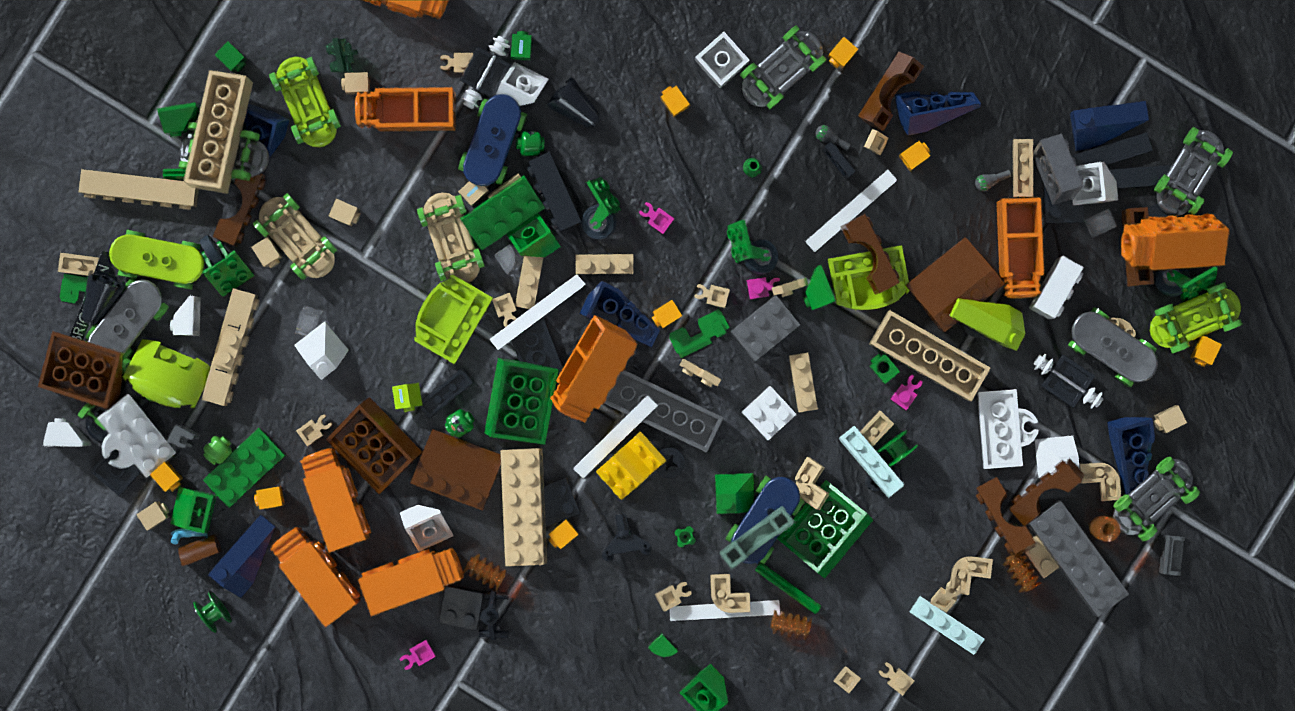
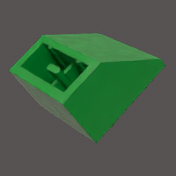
[170,486,217,534]

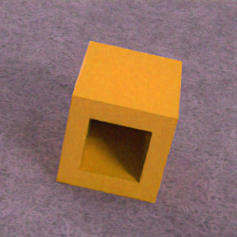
[828,37,858,69]
[661,86,690,117]
[899,141,930,171]
[651,300,682,328]
[1191,336,1222,367]
[150,461,183,492]
[254,486,285,510]
[548,519,579,549]

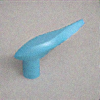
[171,528,208,544]

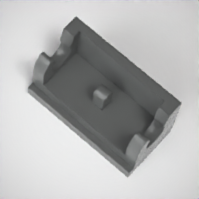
[167,425,201,448]
[1159,535,1185,576]

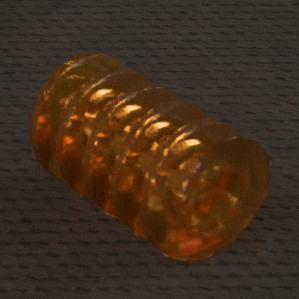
[1089,515,1120,542]
[463,553,506,591]
[1003,554,1042,593]
[770,609,812,641]

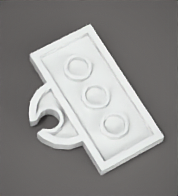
[977,389,1039,469]
[97,394,176,478]

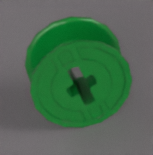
[876,430,919,467]
[193,591,232,633]

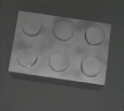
[1033,134,1083,205]
[731,295,800,362]

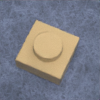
[864,129,888,155]
[833,666,861,693]

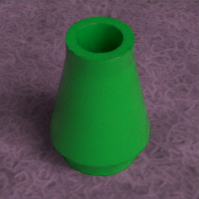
[743,158,762,177]

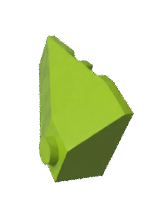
[950,299,1025,351]

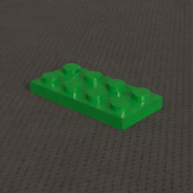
[460,176,545,250]
[203,427,286,508]

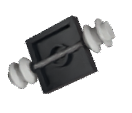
[459,36,511,109]
[1033,354,1103,409]

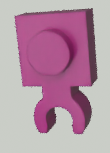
[639,202,674,234]
[747,277,780,299]
[890,375,922,410]
[399,639,436,670]

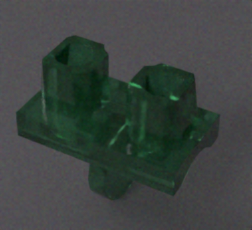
[325,38,359,73]

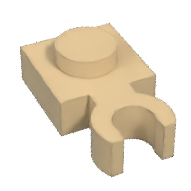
[440,53,473,73]
[772,278,808,297]
[694,284,730,308]
[492,293,517,327]
[296,415,333,446]
[930,581,961,613]
[655,582,691,612]
[879,662,914,696]

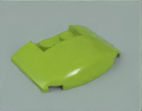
[828,245,910,310]
[414,275,493,364]
[123,339,211,408]

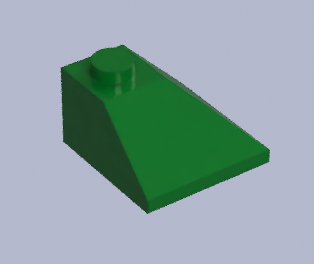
[157,103,201,138]
[507,213,561,257]
[803,265,835,311]
[715,473,754,514]
[679,664,728,711]

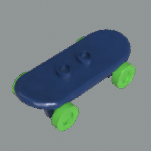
[458,94,527,186]
[725,476,804,564]

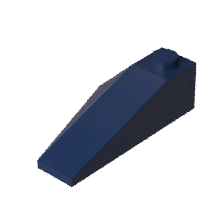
[895,91,981,135]
[1070,101,1149,151]
[242,104,289,158]
[579,281,660,347]
[1107,417,1155,495]
[208,515,276,598]

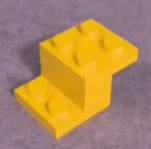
[596,432,666,500]

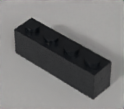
[527,152,581,232]

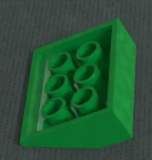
[484,358,559,445]
[777,480,874,579]

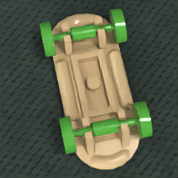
[253,193,337,280]
[417,193,485,283]

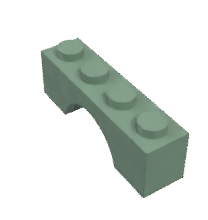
[720,506,794,569]

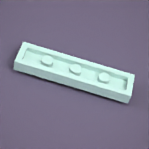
[839,426,904,498]
[909,596,984,655]

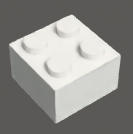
[695,32,750,88]
[742,386,796,440]

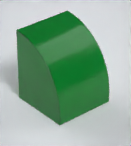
[648,633,678,657]

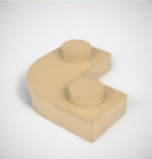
[679,359,721,387]
[795,457,829,510]
[1079,463,1121,501]
[950,556,993,595]
[710,574,750,613]

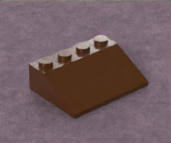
[905,237,1004,332]
[38,331,123,409]
[326,397,422,494]
[411,429,501,510]

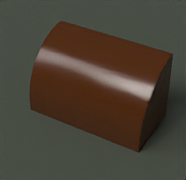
[178,533,222,566]

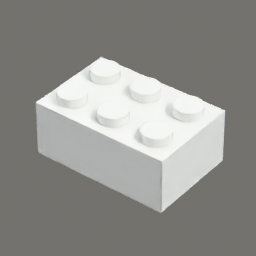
[1029,256,1083,319]

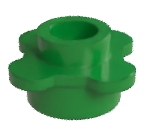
[675,526,696,547]

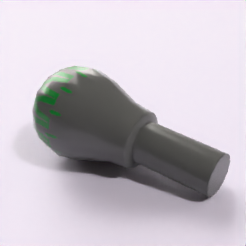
[815,125,850,151]
[975,170,1011,192]

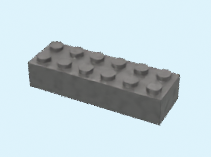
[604,370,723,452]
[1028,500,1129,617]

